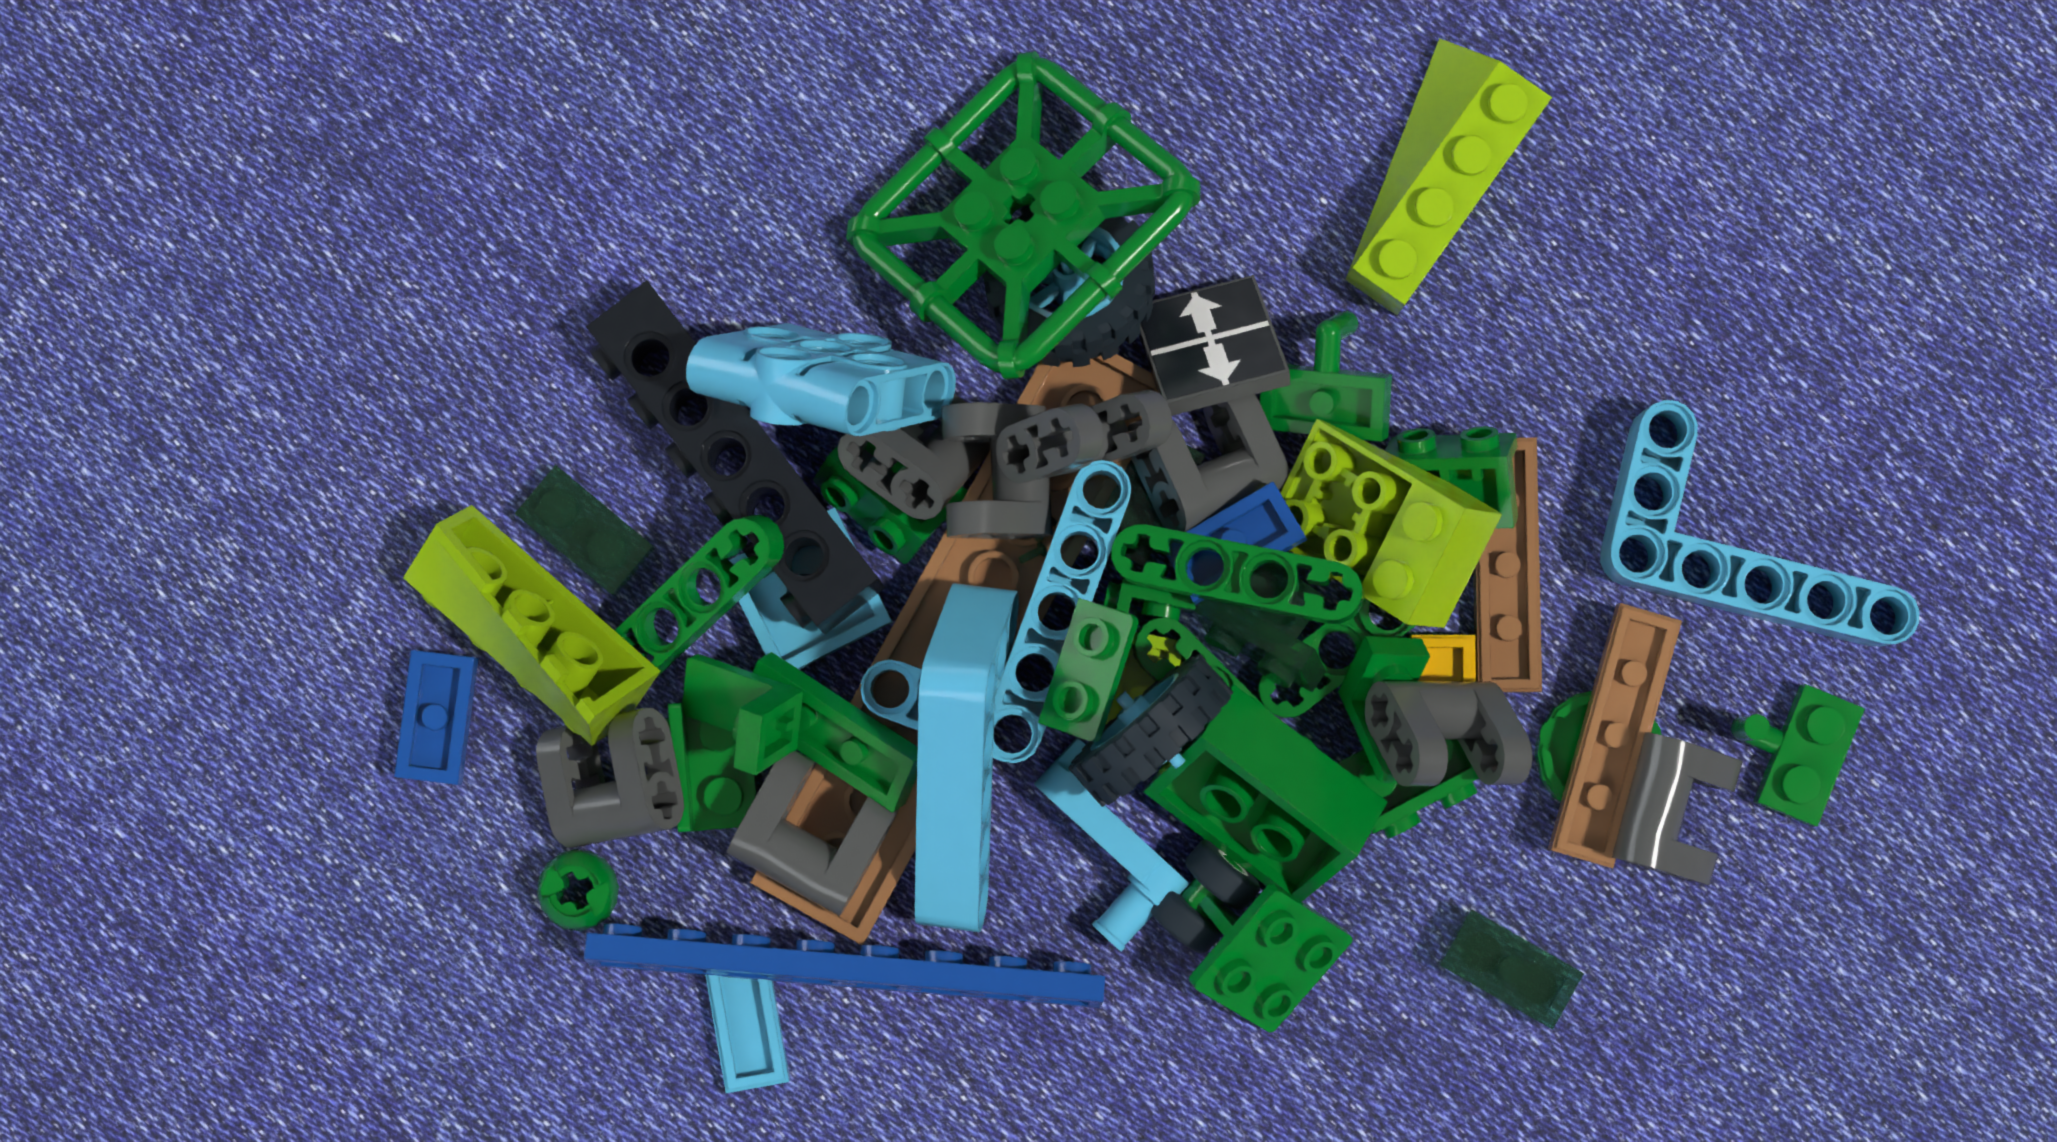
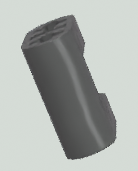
[996,390,1173,483]
[838,394,990,520]
[1127,394,1289,532]
[941,402,1053,539]
[1365,681,1533,786]
[536,707,684,848]
[1612,732,1743,886]
[727,751,900,917]

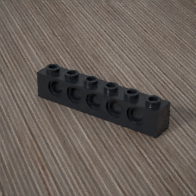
[586,280,886,634]

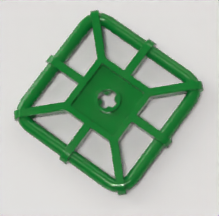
[846,51,1201,379]

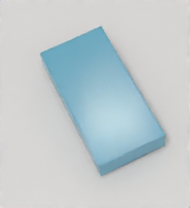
[705,975,790,1093]

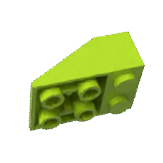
[1280,419,1502,628]

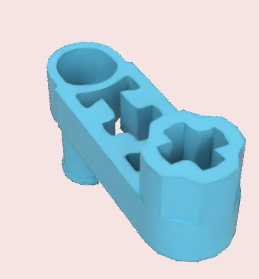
[1034,737,1190,952]

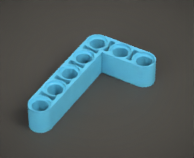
[1600,400,1919,647]
[860,460,1131,764]
[915,583,1019,932]

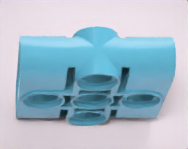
[686,323,956,436]

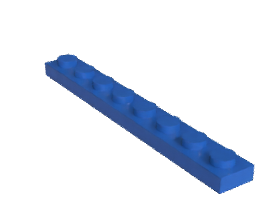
[584,923,1105,1008]

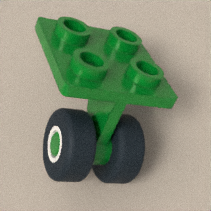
[1151,840,1353,1033]

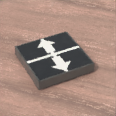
[1139,275,1290,416]

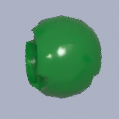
[537,849,619,931]

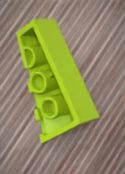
[1345,38,1552,316]
[403,505,661,746]

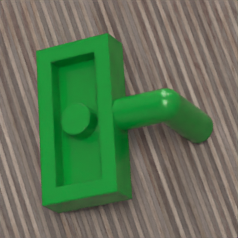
[1260,311,1392,442]
[1731,684,1865,827]

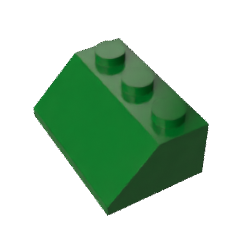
[1143,684,1387,902]

